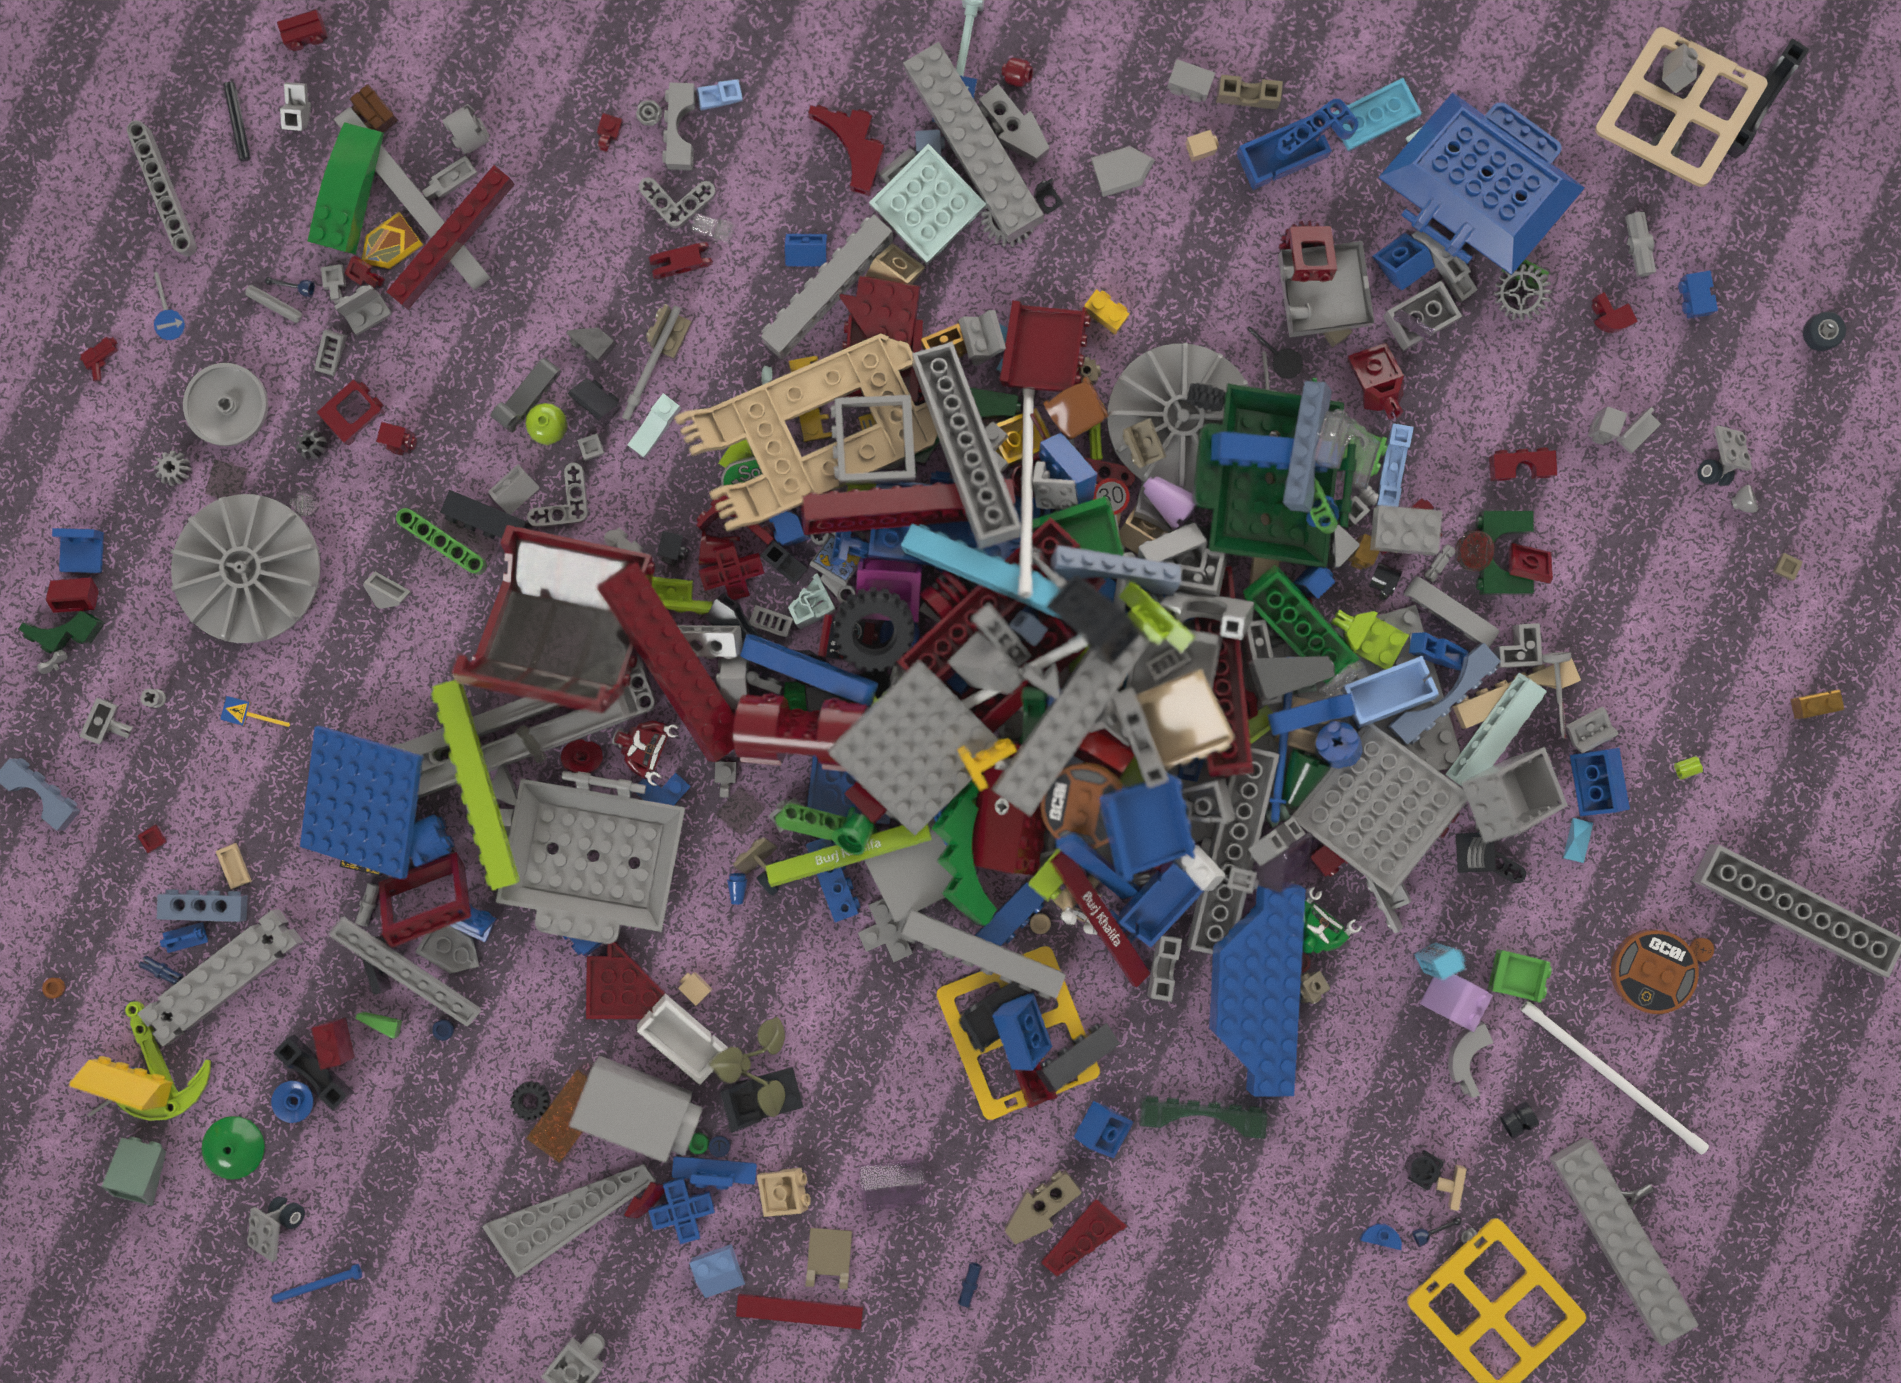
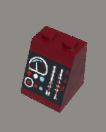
[818,614,879,663]

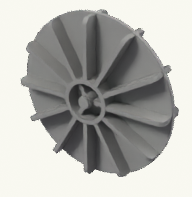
[1107,343,1249,492]
[171,494,320,643]

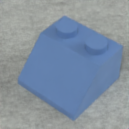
[690,1244,745,1298]

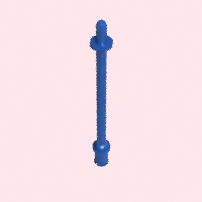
[1268,657,1293,823]

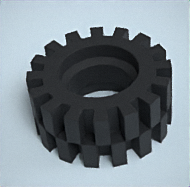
[1186,383,1226,411]
[510,1081,550,1121]

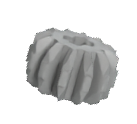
[154,451,192,486]

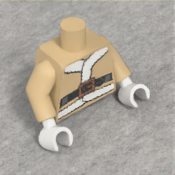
[1053,874,1102,935]

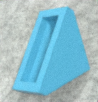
[1563,818,1593,863]

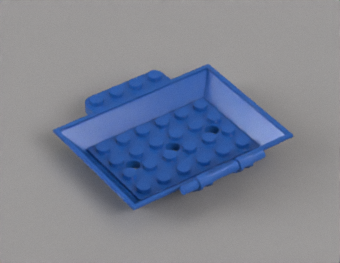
[1378,92,1585,275]

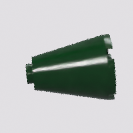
[1281,748,1331,809]

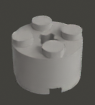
[442,104,490,154]

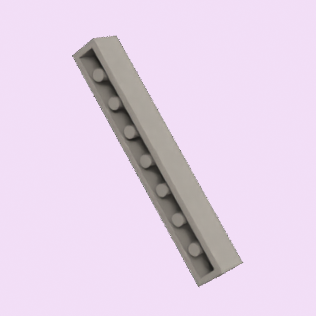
[900,909,1066,999]

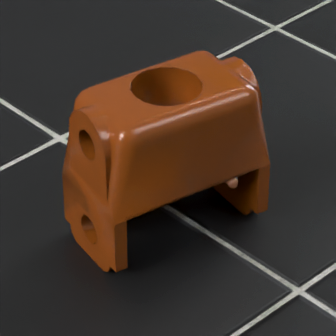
[1044,376,1109,441]

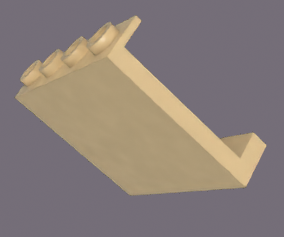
[1136,669,1234,772]

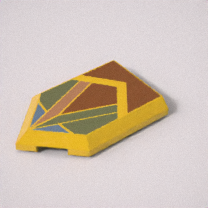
[362,212,423,269]

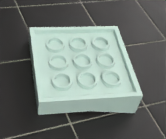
[869,144,986,265]

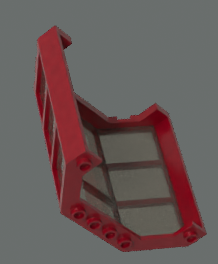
[452,525,656,714]

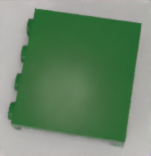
[1032,496,1124,579]

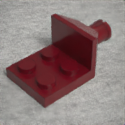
[1347,343,1404,420]

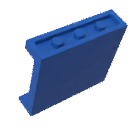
[1099,774,1196,882]

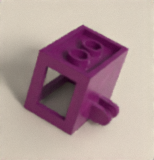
[856,558,922,622]

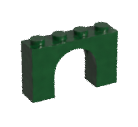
[1476,511,1534,595]

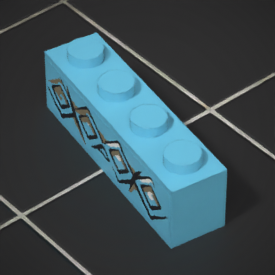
[1414,943,1465,980]

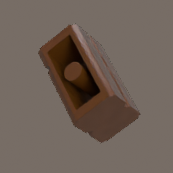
[349,84,399,133]

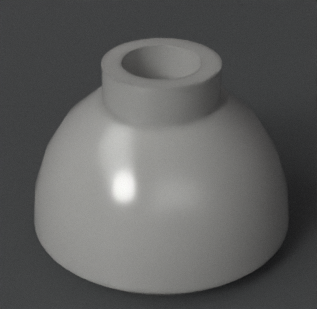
[1731,485,1758,513]

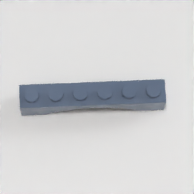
[1284,381,1332,512]
[1050,546,1181,596]
[1387,643,1501,745]

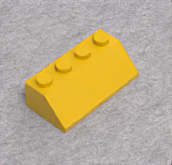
[69,1056,173,1110]

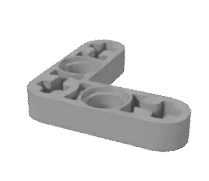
[639,177,716,228]
[527,463,588,527]

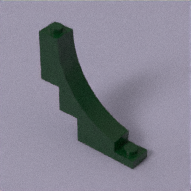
[904,387,1021,480]

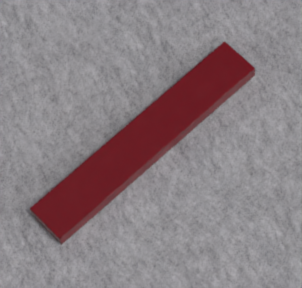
[736,1294,863,1329]

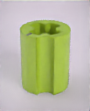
[1674,756,1703,780]

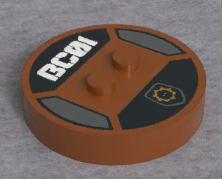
[1041,762,1124,848]
[1611,929,1699,1014]

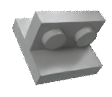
[958,310,1006,365]

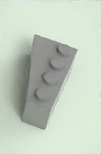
[1181,778,1235,823]

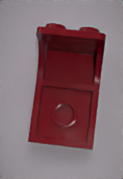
[696,495,777,546]

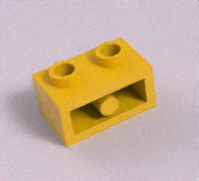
[1084,289,1129,335]

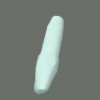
[761,366,772,385]

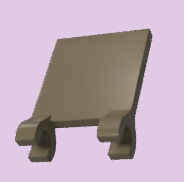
[805,1228,852,1290]

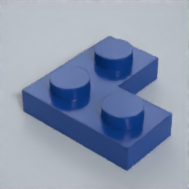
[635,773,691,806]

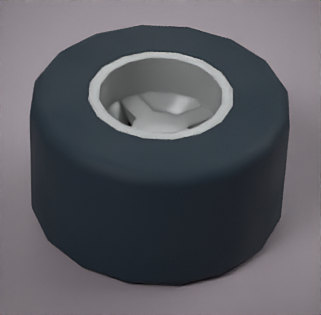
[1803,311,1846,352]

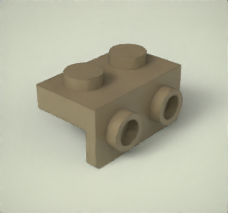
[1123,418,1166,469]

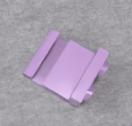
[1419,974,1493,1032]

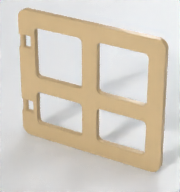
[1595,27,1767,187]

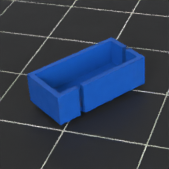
[1236,115,1332,190]
[1119,859,1204,947]

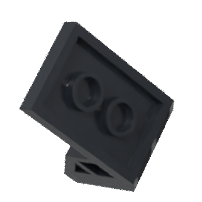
[1046,574,1140,666]
[720,1067,804,1133]

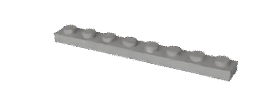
[329,917,481,1026]

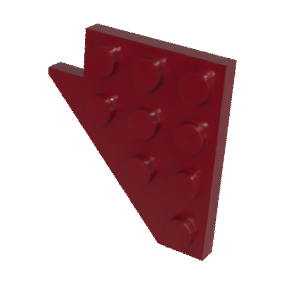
[839,276,921,369]
[586,941,671,1019]

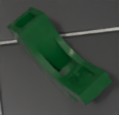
[1022,687,1045,743]

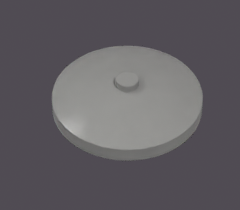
[183,363,268,447]

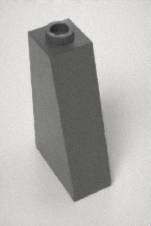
[1247,656,1335,702]

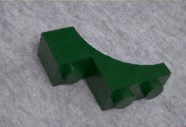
[18,610,105,654]

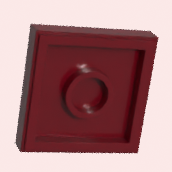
[1509,543,1553,584]

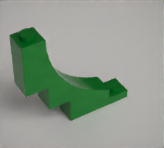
[931,780,997,926]

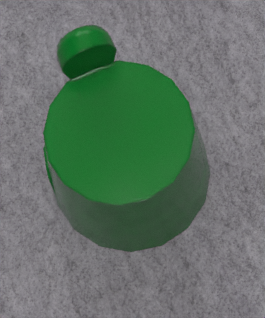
[831,806,874,855]

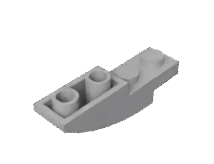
[1412,223,1477,302]

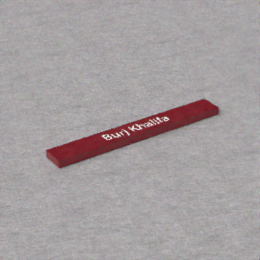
[1049,850,1151,988]

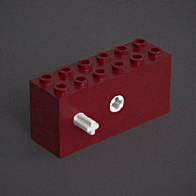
[972,744,1046,876]

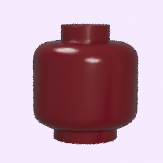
[1001,58,1033,87]

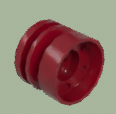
[920,570,970,620]

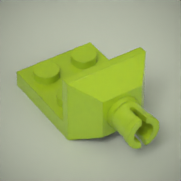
[1331,609,1409,670]

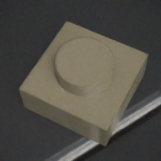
[1773,553,1803,581]

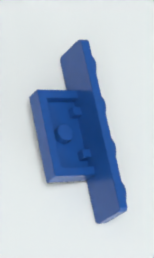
[672,1156,757,1190]

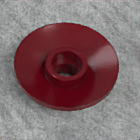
[561,739,603,773]

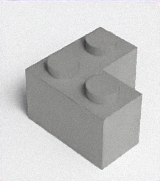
[1177,548,1227,596]
[1493,623,1543,668]
[716,652,750,710]

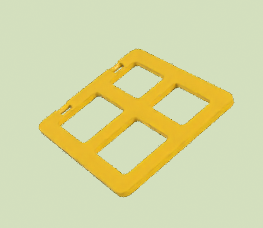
[937,946,1100,1120]
[1407,1218,1586,1383]

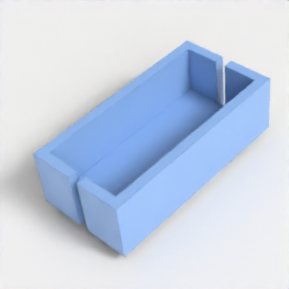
[1341,656,1439,729]

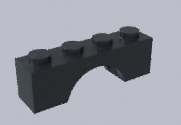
[273,1035,354,1111]

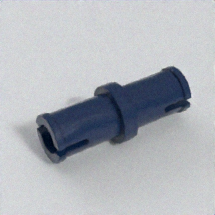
[139,956,183,985]
[957,1262,982,1307]

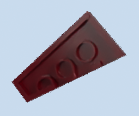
[1041,1198,1128,1277]

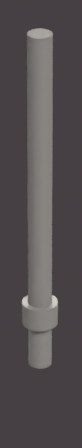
[622,305,682,421]

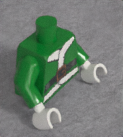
[1302,887,1362,953]

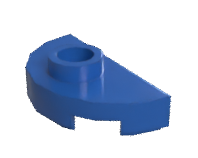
[1360,1223,1402,1251]

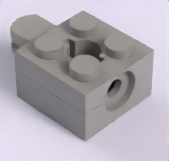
[541,1333,605,1383]

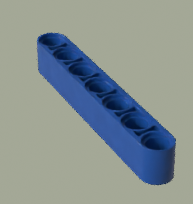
[740,635,878,705]

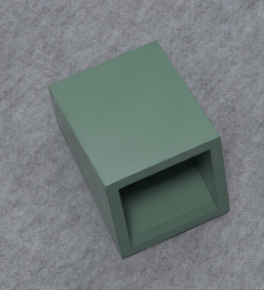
[102,1136,166,1206]

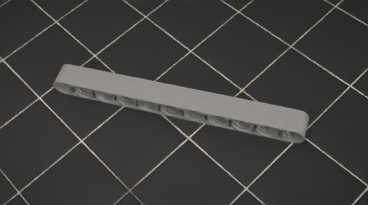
[334,106,490,291]

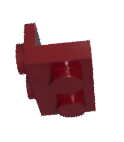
[1014,1059,1057,1108]

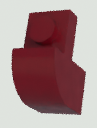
[1592,292,1638,333]

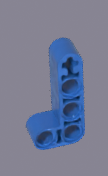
[1274,99,1359,160]
[1267,693,1357,735]

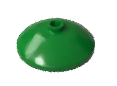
[201,1116,265,1179]

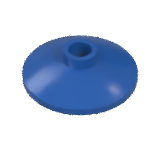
[271,1081,314,1123]

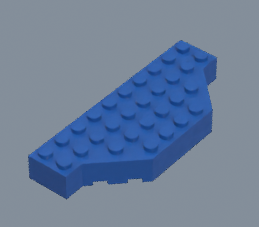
[1209,884,1305,1097]

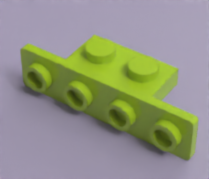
[652,577,713,615]
[1119,581,1195,652]

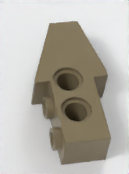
[1004,1170,1082,1245]

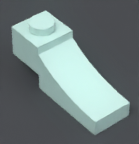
[627,393,682,458]

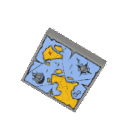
[810,535,862,587]

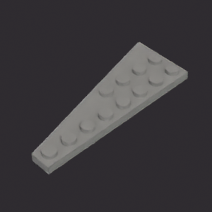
[482,1163,656,1278]

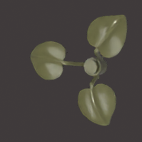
[709,1017,785,1117]

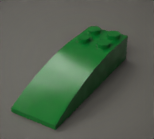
[307,122,384,255]
[1243,564,1359,686]

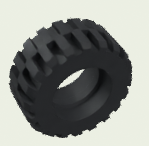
[834,587,915,672]

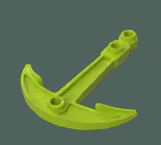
[116,1001,211,1121]

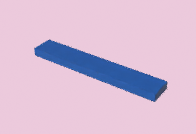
[1056,833,1140,900]

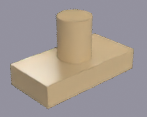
[1436,1165,1466,1211]

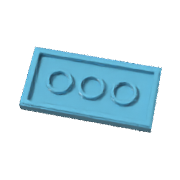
[1333,78,1422,151]

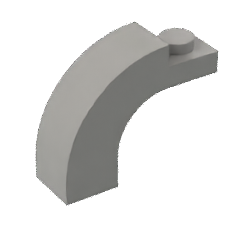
[1448,1022,1493,1098]

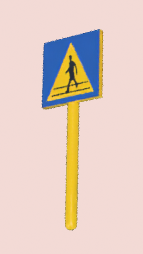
[220,696,290,727]

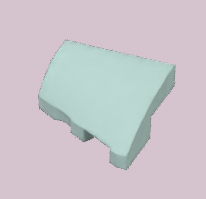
[788,573,837,629]

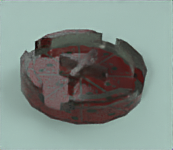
[1455,530,1495,572]

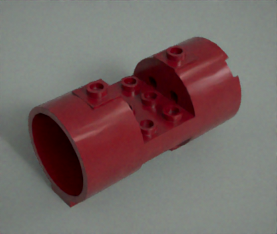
[734,694,869,771]

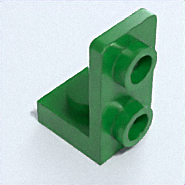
[784,681,807,711]

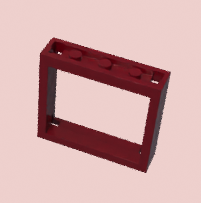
[379,852,471,948]

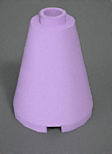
[1143,476,1195,531]

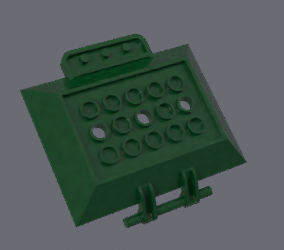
[1192,383,1357,568]

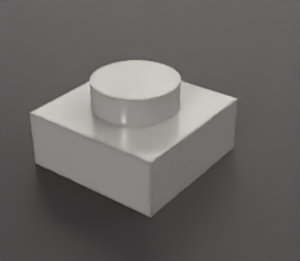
[577,434,605,461]

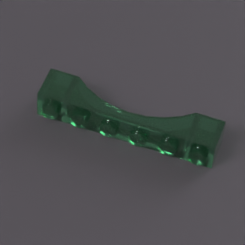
[1138,1095,1268,1139]

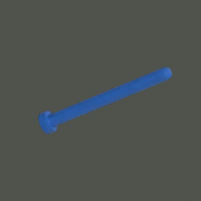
[271,1264,362,1303]

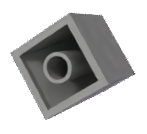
[948,632,1026,694]

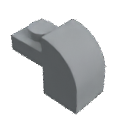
[280,82,311,131]

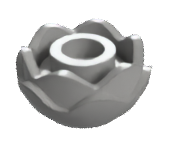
[636,100,662,126]

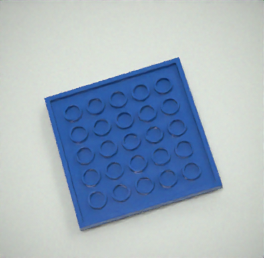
[300,726,423,879]

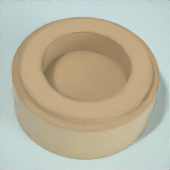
[1030,913,1051,934]

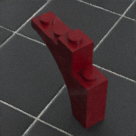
[808,105,885,197]

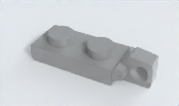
[422,156,479,201]

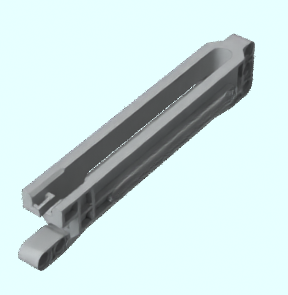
[389,654,657,799]

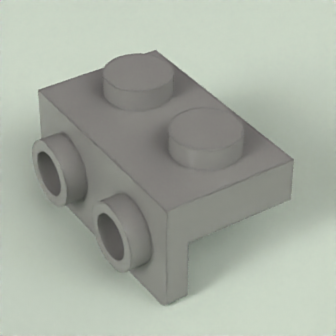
[1566,707,1618,753]

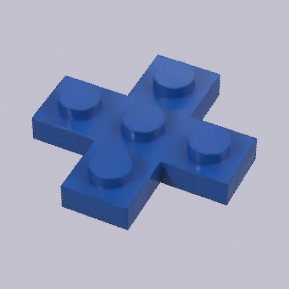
[648,1177,715,1244]

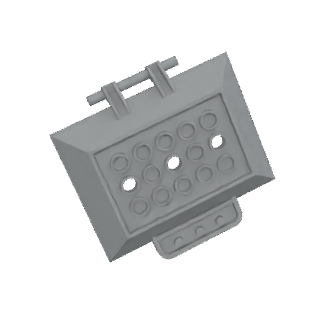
[496,771,685,944]

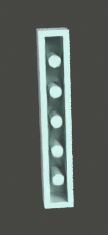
[1445,673,1547,786]

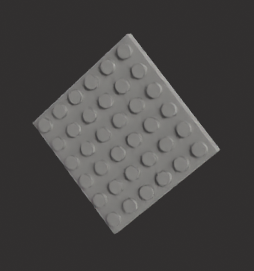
[828,660,998,835]
[1291,723,1468,896]

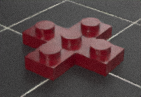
[698,542,765,600]

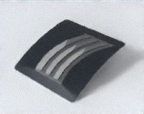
[1455,832,1496,873]

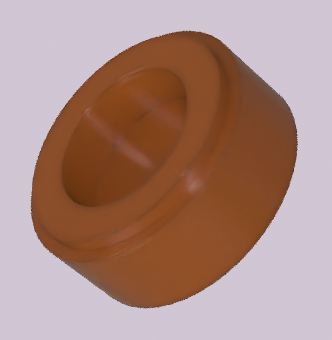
[42,977,65,999]

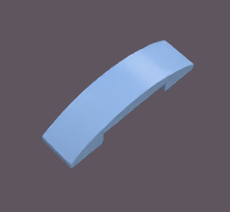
[1377,423,1414,507]

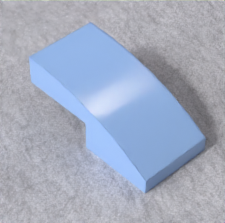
[696,79,742,110]

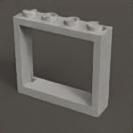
[831,395,915,485]

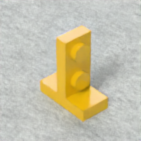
[956,738,1017,791]

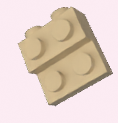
[757,1168,810,1217]

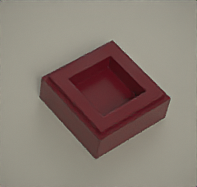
[137,825,167,853]

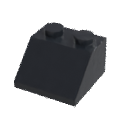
[567,378,621,426]

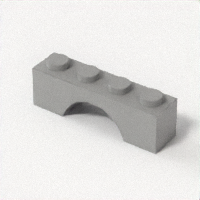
[663,82,696,170]

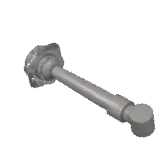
[1031,547,1066,589]

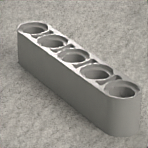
[1404,576,1500,647]

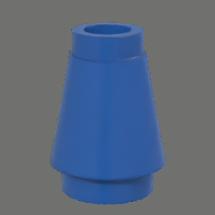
[727,873,748,905]

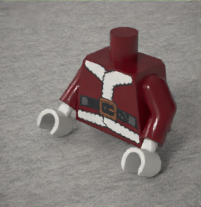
[614,720,680,786]

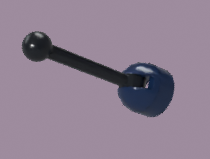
[265,277,315,297]
[1412,1217,1462,1247]

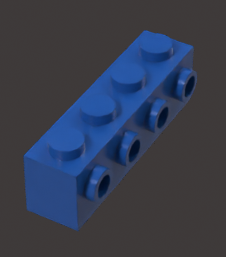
[805,838,861,923]

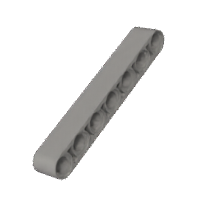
[127,120,197,257]

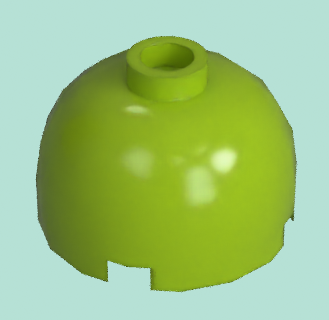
[525,403,568,445]

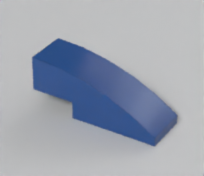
[1409,632,1469,671]

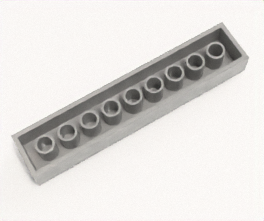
[903,42,1044,243]
[912,342,1021,549]
[992,627,1151,815]
[1187,747,1279,954]
[1692,844,1901,978]
[1549,1137,1698,1347]

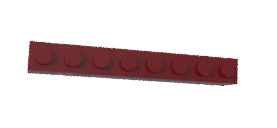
[386,165,515,310]

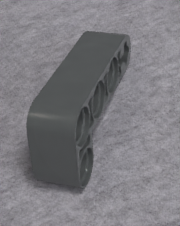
[490,357,562,433]

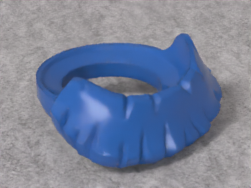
[1306,495,1339,527]

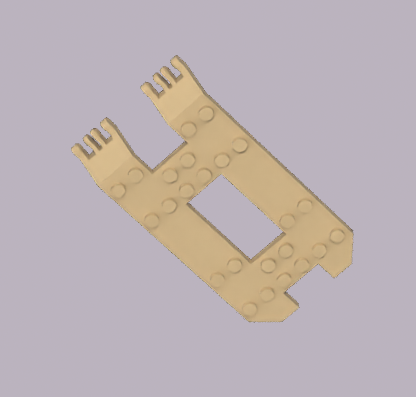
[674,334,937,531]

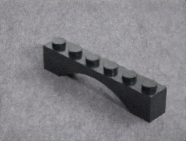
[1726,38,1809,159]
[705,593,826,687]

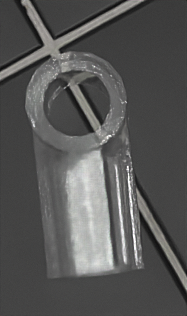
[692,214,736,245]

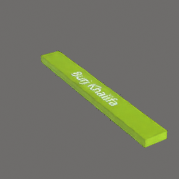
[765,823,932,887]

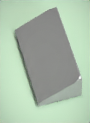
[878,148,917,184]

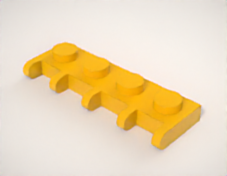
[789,356,832,442]

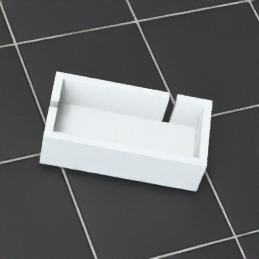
[637,994,728,1085]

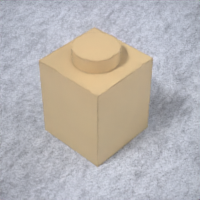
[1185,130,1219,162]
[678,972,712,1006]

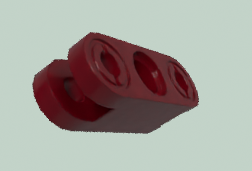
[648,242,713,279]
[1084,458,1135,488]

